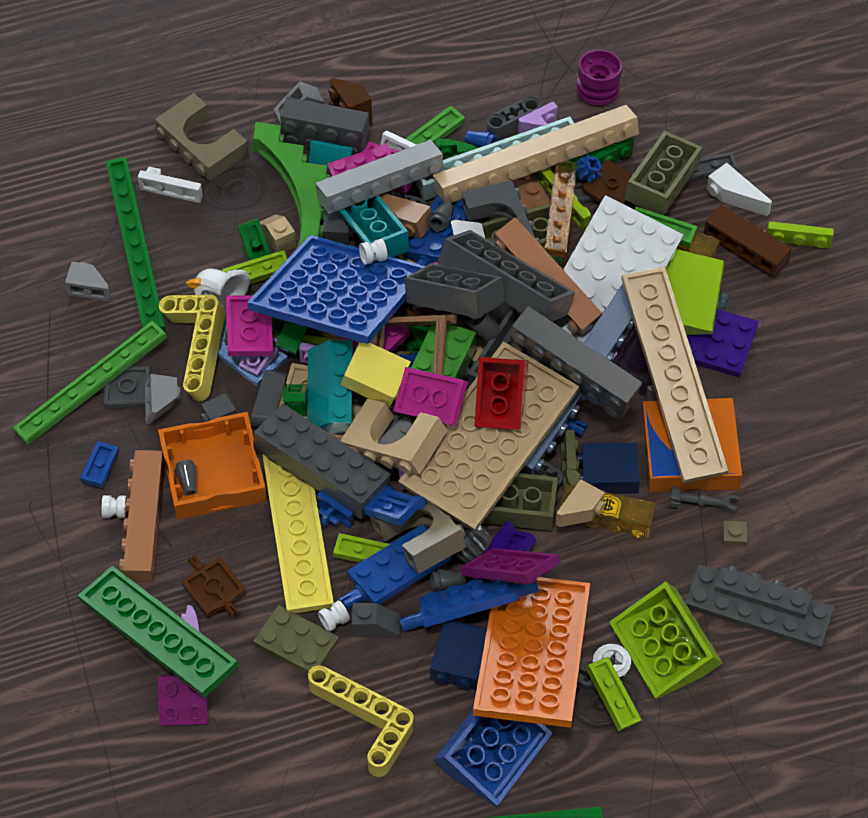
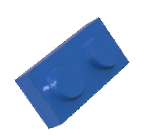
[80,441,119,488]

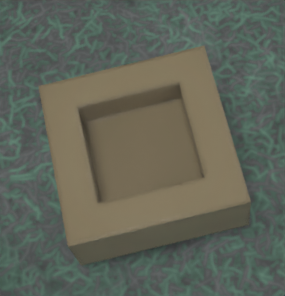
[723,521,747,546]

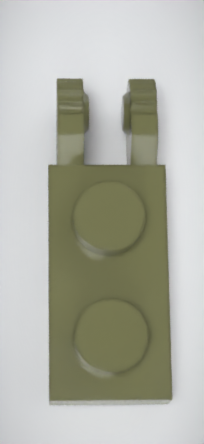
[560,430,581,495]

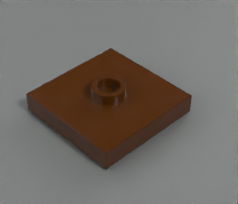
[582,159,632,205]

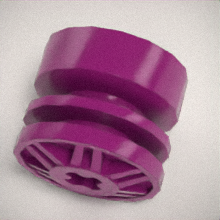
[576,49,622,105]

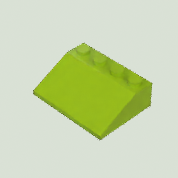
[666,249,725,335]
[609,581,723,699]

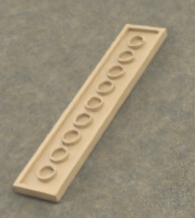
[621,266,728,483]

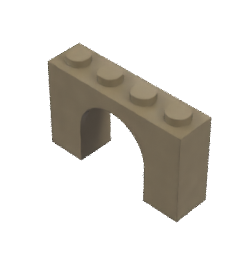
[155,93,249,181]
[370,491,466,574]

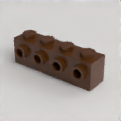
[704,205,792,277]

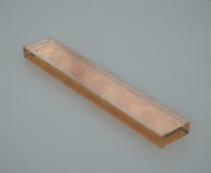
[545,161,577,257]

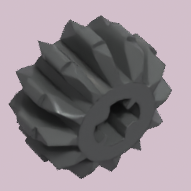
[455,526,492,563]

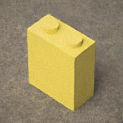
[340,342,411,408]

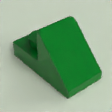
[237,218,271,261]
[282,384,308,415]

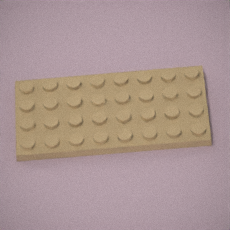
[398,341,579,530]

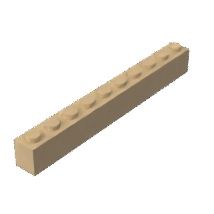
[433,105,639,203]

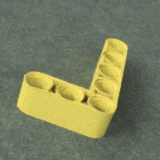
[159,295,226,402]
[308,666,414,777]

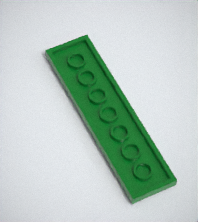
[78,565,239,698]

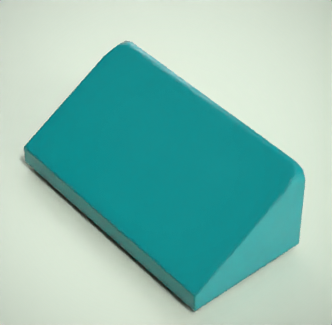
[309,140,353,169]

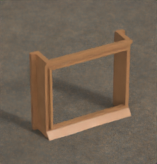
[366,315,457,415]

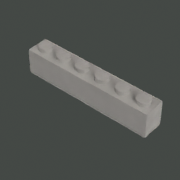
[316,140,444,214]

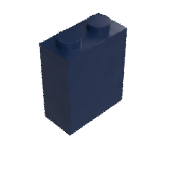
[577,443,640,494]
[430,620,487,690]

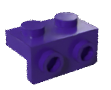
[482,521,537,554]

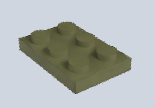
[253,605,339,674]

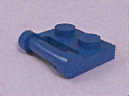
[364,486,426,526]

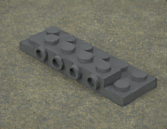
[685,565,834,651]

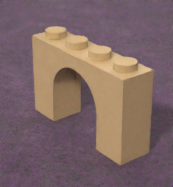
[341,399,447,474]

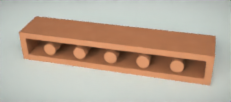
[495,217,603,337]
[119,450,165,582]

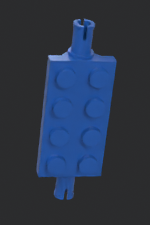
[404,195,468,266]
[338,524,451,610]
[400,578,540,632]

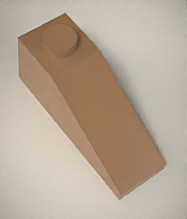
[379,193,432,239]

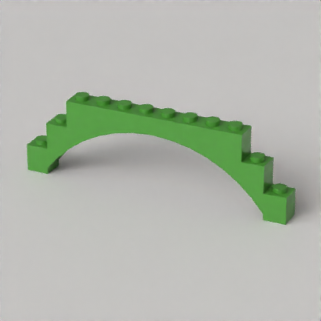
[224,122,330,343]

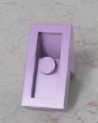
[518,102,558,134]

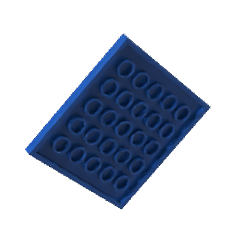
[247,235,425,344]

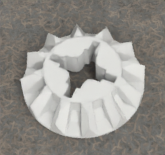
[593,644,631,677]

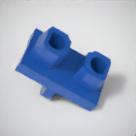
[317,491,355,529]

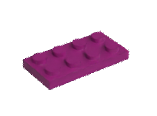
[460,548,560,585]

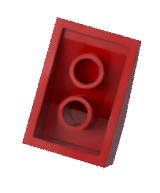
[474,357,529,430]

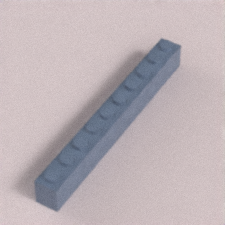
[521,284,635,475]

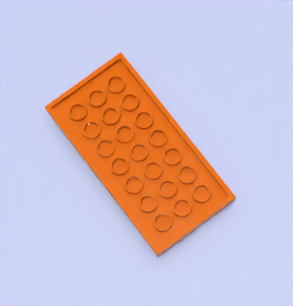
[473,577,590,728]

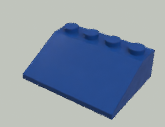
[433,710,553,807]

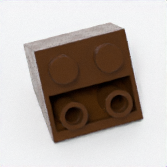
[328,78,373,126]

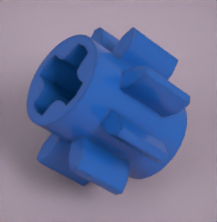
[575,155,603,183]

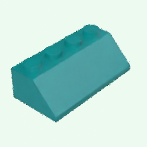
[338,195,409,257]
[307,340,353,434]

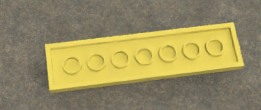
[262,453,334,613]

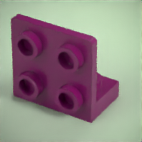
[158,674,208,725]

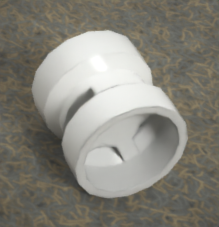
[359,239,387,265]
[102,495,127,519]
[318,600,350,632]

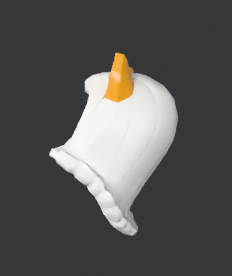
[186,268,250,308]

